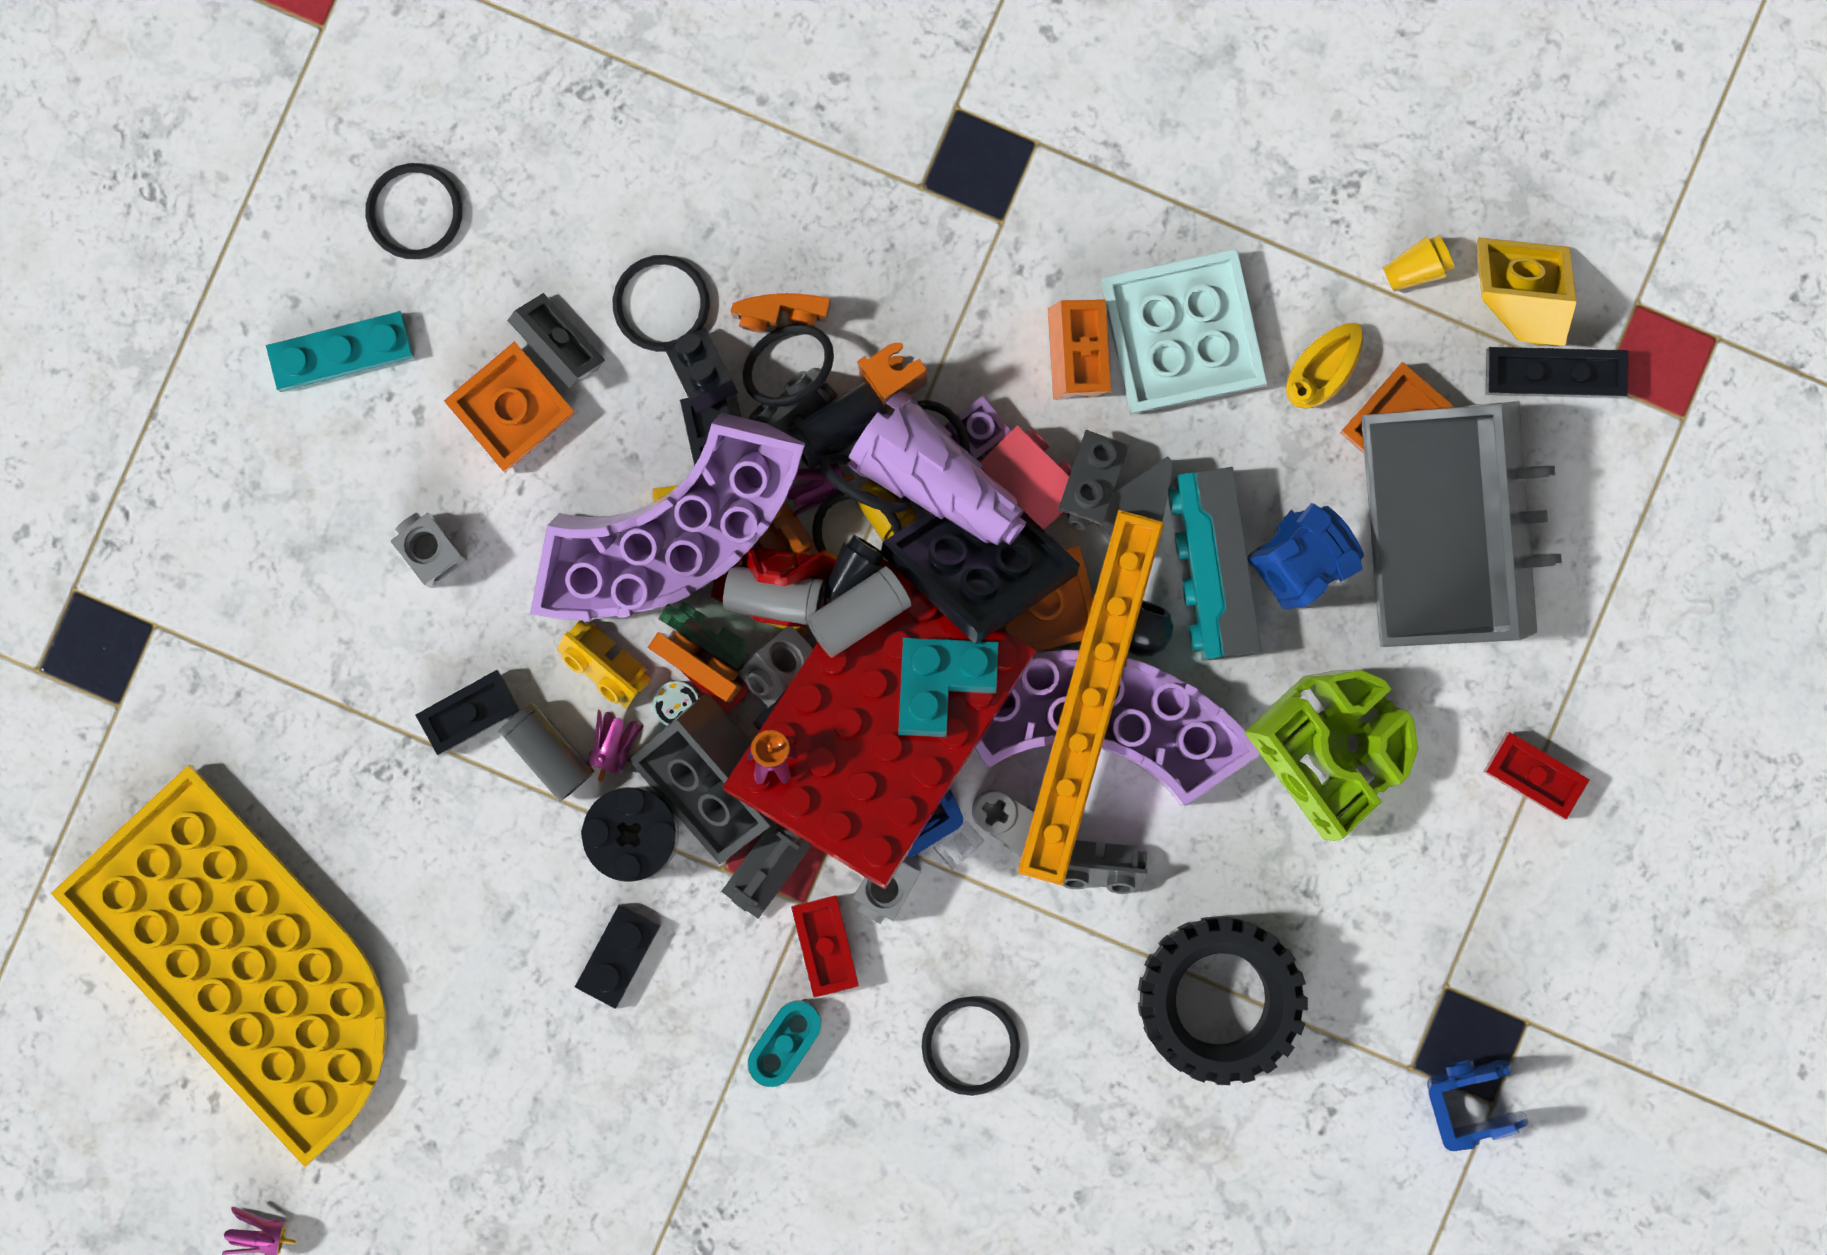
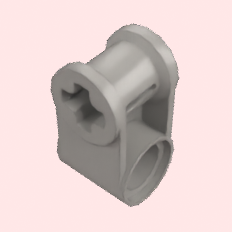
[972,790,1034,857]

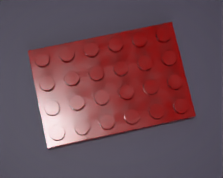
[723,559,1036,889]

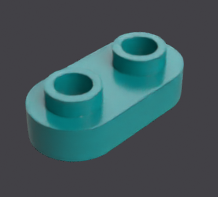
[748,1000,821,1087]

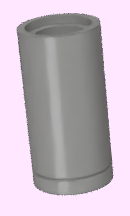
[723,565,826,625]
[806,566,911,658]

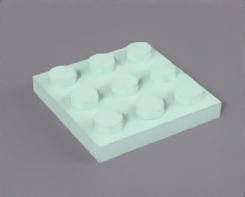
[1100,249,1267,415]

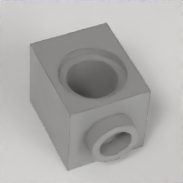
[391,512,467,588]
[738,627,813,708]
[853,861,921,924]

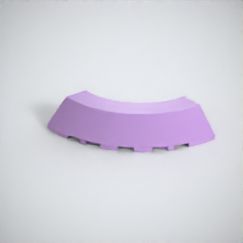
[530,413,805,621]
[975,650,1260,806]

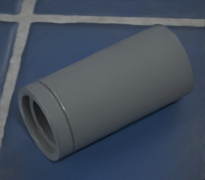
[498,701,595,802]

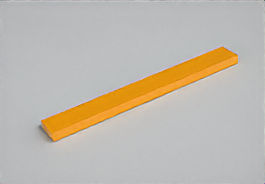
[1017,510,1164,886]

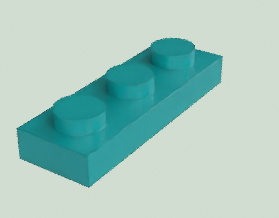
[266,311,414,392]

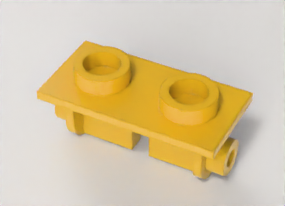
[557,620,652,709]

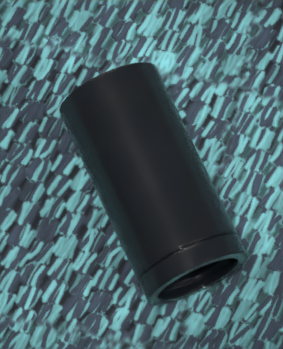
[786,381,888,469]

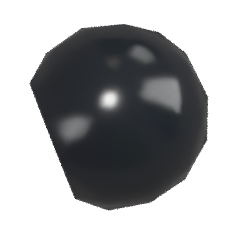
[1128,600,1173,657]

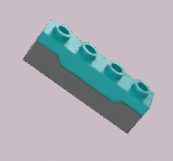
[1168,467,1261,661]

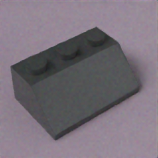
[628,692,774,864]

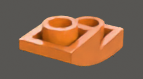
[731,293,831,333]

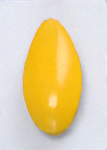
[1286,322,1363,409]

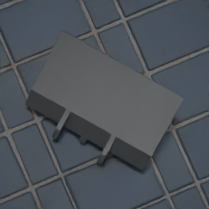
[1361,401,1562,647]

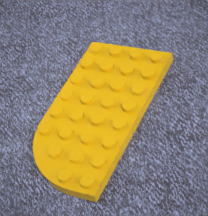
[51,765,387,1167]

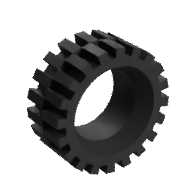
[1137,916,1308,1085]

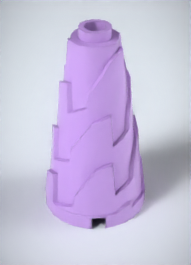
[847,390,1026,545]

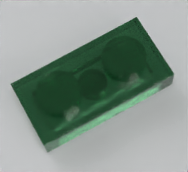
[658,601,750,670]

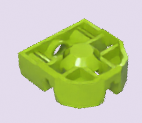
[1244,670,1419,841]

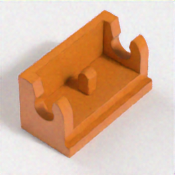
[1048,299,1111,400]
[857,343,927,411]

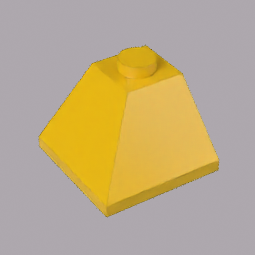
[1476,237,1577,346]

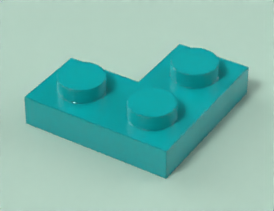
[899,638,998,737]

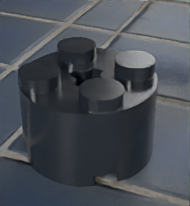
[581,787,679,882]

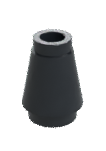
[823,535,885,601]

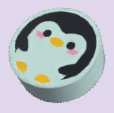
[653,681,699,726]

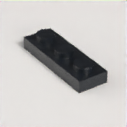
[1485,347,1628,398]

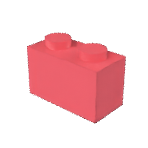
[980,425,1072,531]

